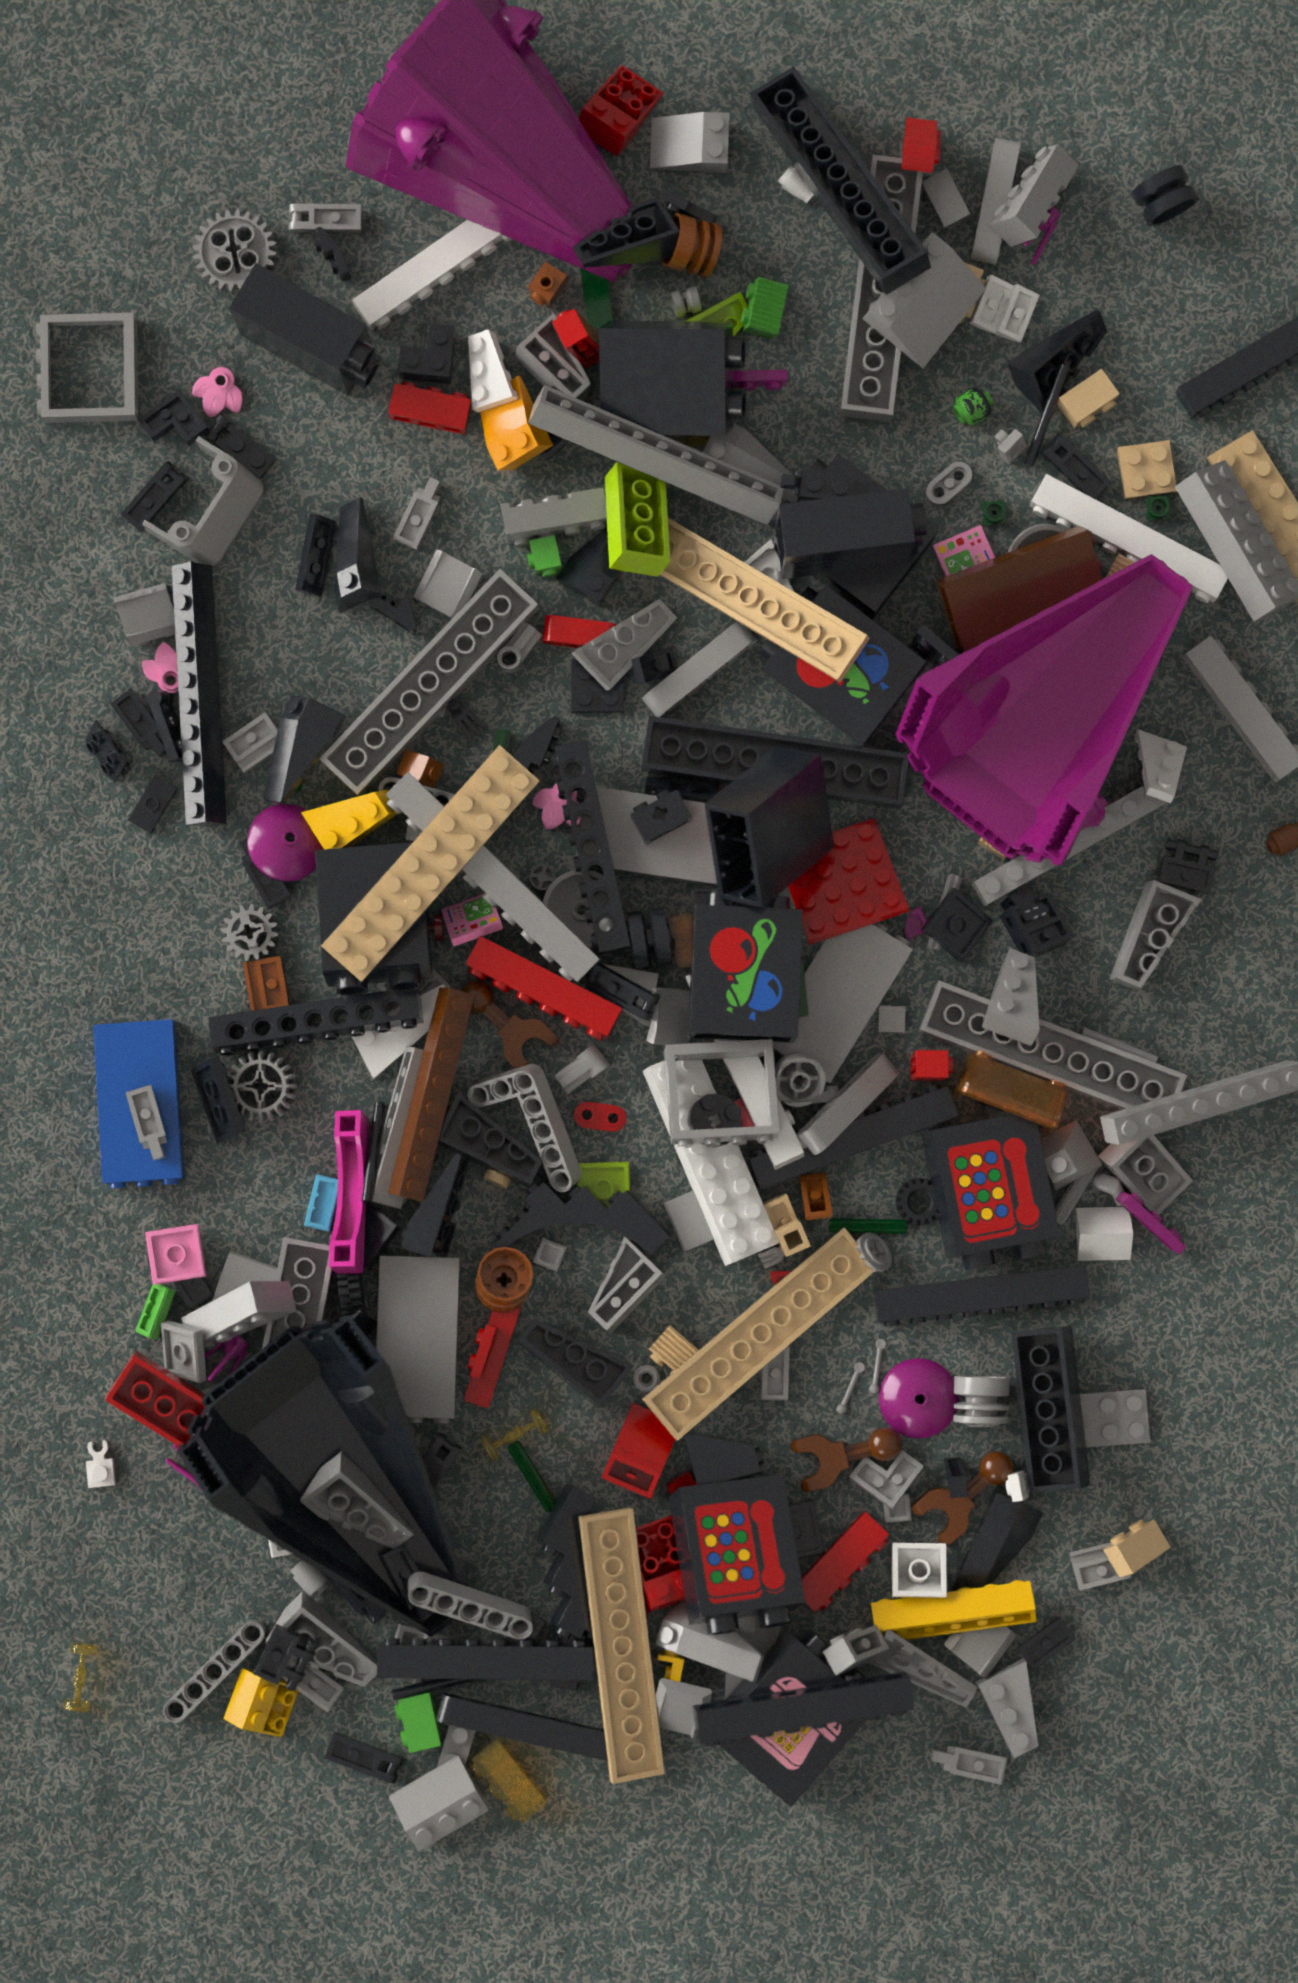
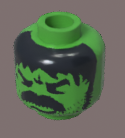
[953,387,993,426]

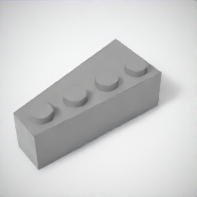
[990,144,1079,247]
[1109,880,1202,989]

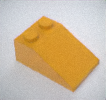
[480,376,553,470]

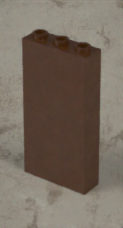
[936,526,1102,655]

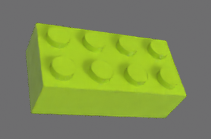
[605,462,670,577]

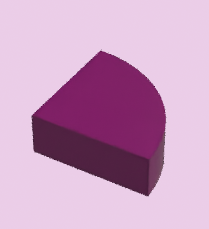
[904,906,927,940]

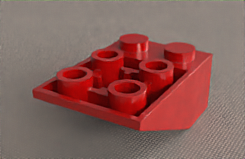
[579,65,664,157]
[601,1403,675,1499]
[635,1516,685,1614]

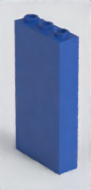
[93,1019,185,1189]

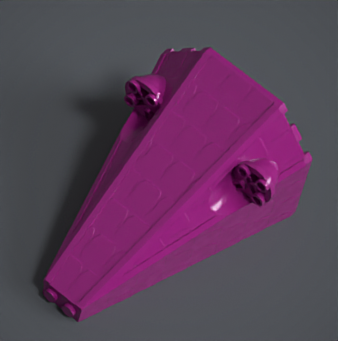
[346,0,632,282]
[895,554,1193,866]

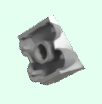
[413,550,482,619]
[114,583,175,646]
[944,1626,1017,1679]
[655,1678,712,1739]

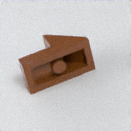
[799,1172,833,1220]

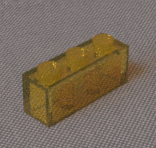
[472,1736,548,1823]

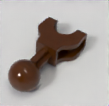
[461,980,559,1076]
[790,1427,902,1492]
[911,1451,1014,1546]

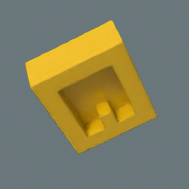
[657,1648,684,1682]

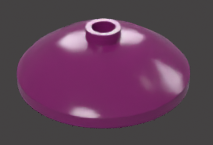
[247,804,324,881]
[879,1358,958,1438]

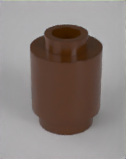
[1265,822,1298,857]

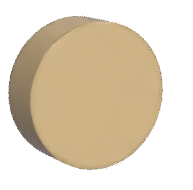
[483,1168,511,1189]

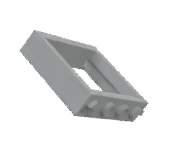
[36,313,139,423]
[664,1039,780,1148]

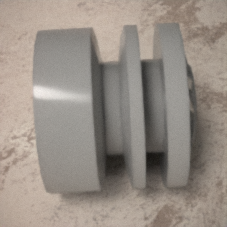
[953,1376,1010,1427]

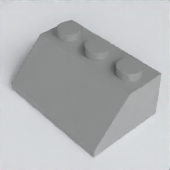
[389,1755,489,1851]

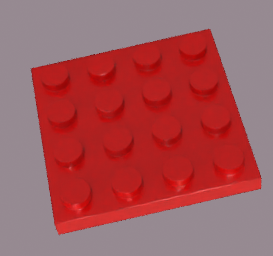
[788,818,909,945]

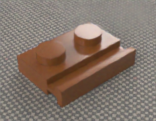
[243,956,290,1011]

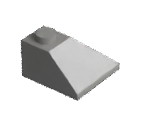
[1041,1120,1102,1191]

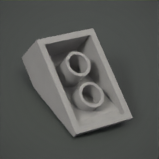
[650,112,730,173]
[1098,1135,1193,1215]

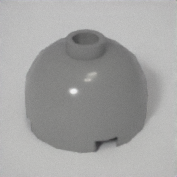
[774,1052,826,1107]

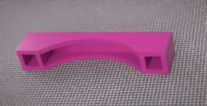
[329,1110,369,1274]

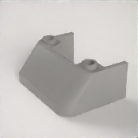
[142,436,264,568]

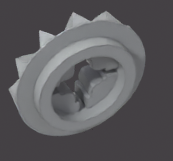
[856,1232,892,1272]

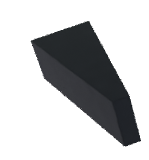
[944,1457,967,1498]

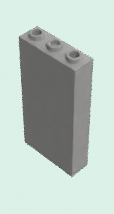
[576,787,717,887]
[772,922,913,1085]
[376,1256,461,1423]

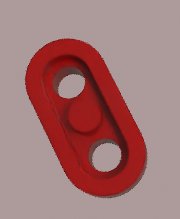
[574,1102,626,1132]

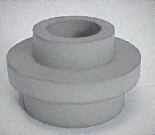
[633,1365,660,1392]

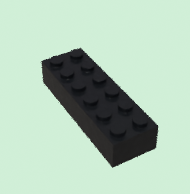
[1011,1325,1090,1492]

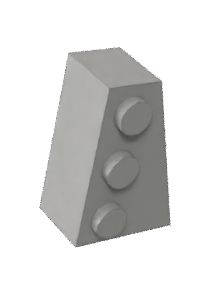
[515,313,591,401]
[982,948,1040,1046]

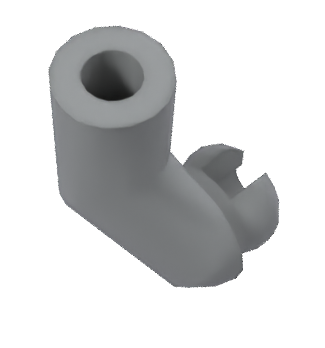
[1093,1173,1125,1206]

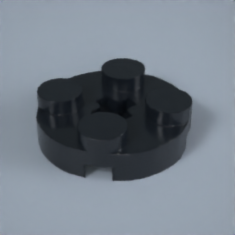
[687,1094,742,1148]

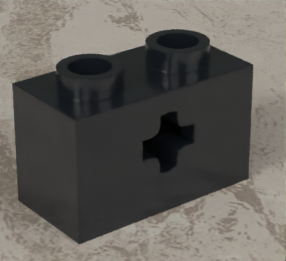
[630,789,692,845]

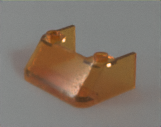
[951,1050,1069,1134]

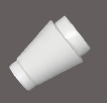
[778,165,814,203]

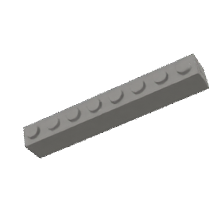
[971,786,1168,907]
[1100,1060,1298,1145]

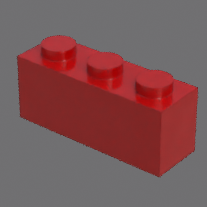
[901,117,941,173]
[552,309,600,368]
[388,382,472,435]
[910,1050,953,1082]

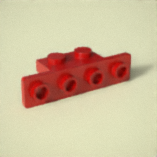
[464,1307,521,1408]

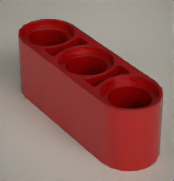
[542,615,617,648]

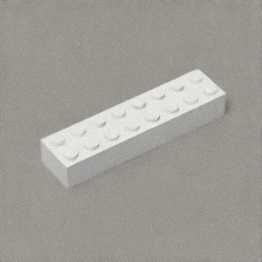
[643,1060,779,1266]

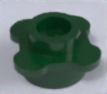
[1145,495,1171,521]
[980,499,1008,527]

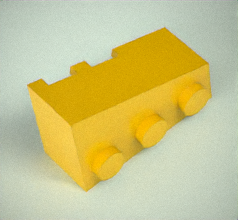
[301,790,397,849]

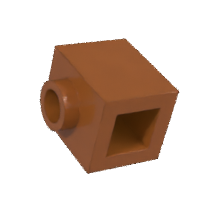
[528,261,567,307]
[396,750,444,788]

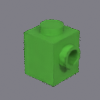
[527,535,562,578]

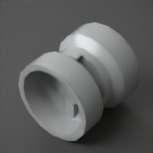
[670,286,702,318]

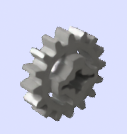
[221,904,279,962]

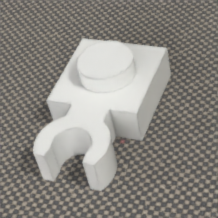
[86,1440,116,1488]
[1006,1471,1031,1502]

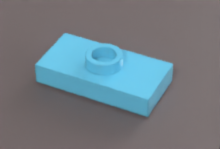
[304,1174,338,1232]

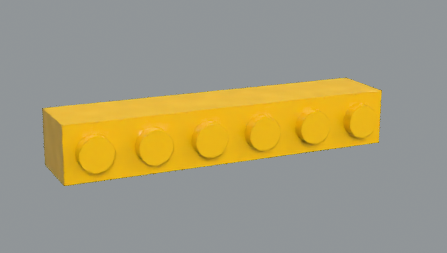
[871,1580,1036,1640]

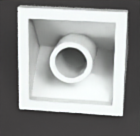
[1076,1207,1133,1261]
[892,1543,947,1598]

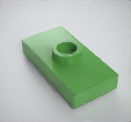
[136,1284,176,1340]

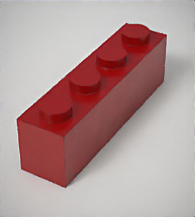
[801,1510,889,1612]

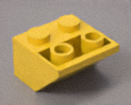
[224,1668,298,1737]

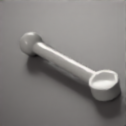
[869,1339,886,1394]
[836,1362,865,1414]

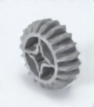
[227,1051,297,1123]

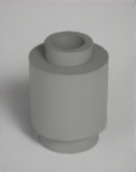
[290,1560,329,1597]

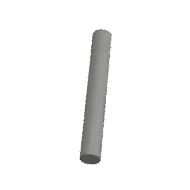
[1081,1027,1158,1063]

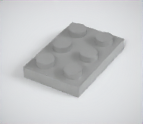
[1080,1389,1150,1447]

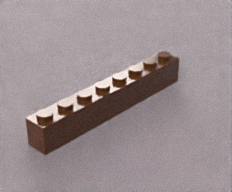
[388,987,474,1202]

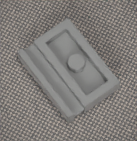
[222,712,278,774]
[1068,1542,1131,1591]

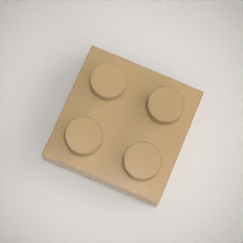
[1117,440,1177,500]

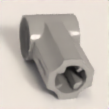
[497,622,542,673]
[555,1044,610,1094]

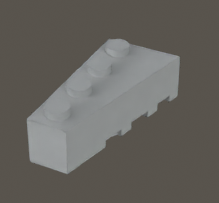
[500,488,607,547]
[182,1281,297,1351]

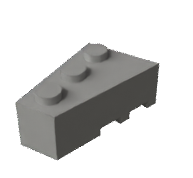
[588,1237,666,1333]
[975,1658,1038,1758]

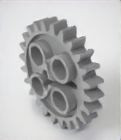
[192,209,277,294]

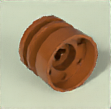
[661,213,722,278]
[475,1247,534,1313]

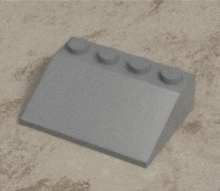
[862,232,986,368]

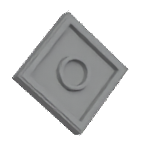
[161,1320,207,1383]

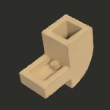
[763,1193,810,1257]

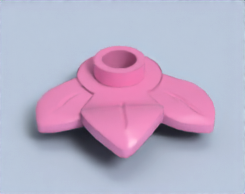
[192,367,243,418]
[142,642,178,694]
[532,783,582,830]

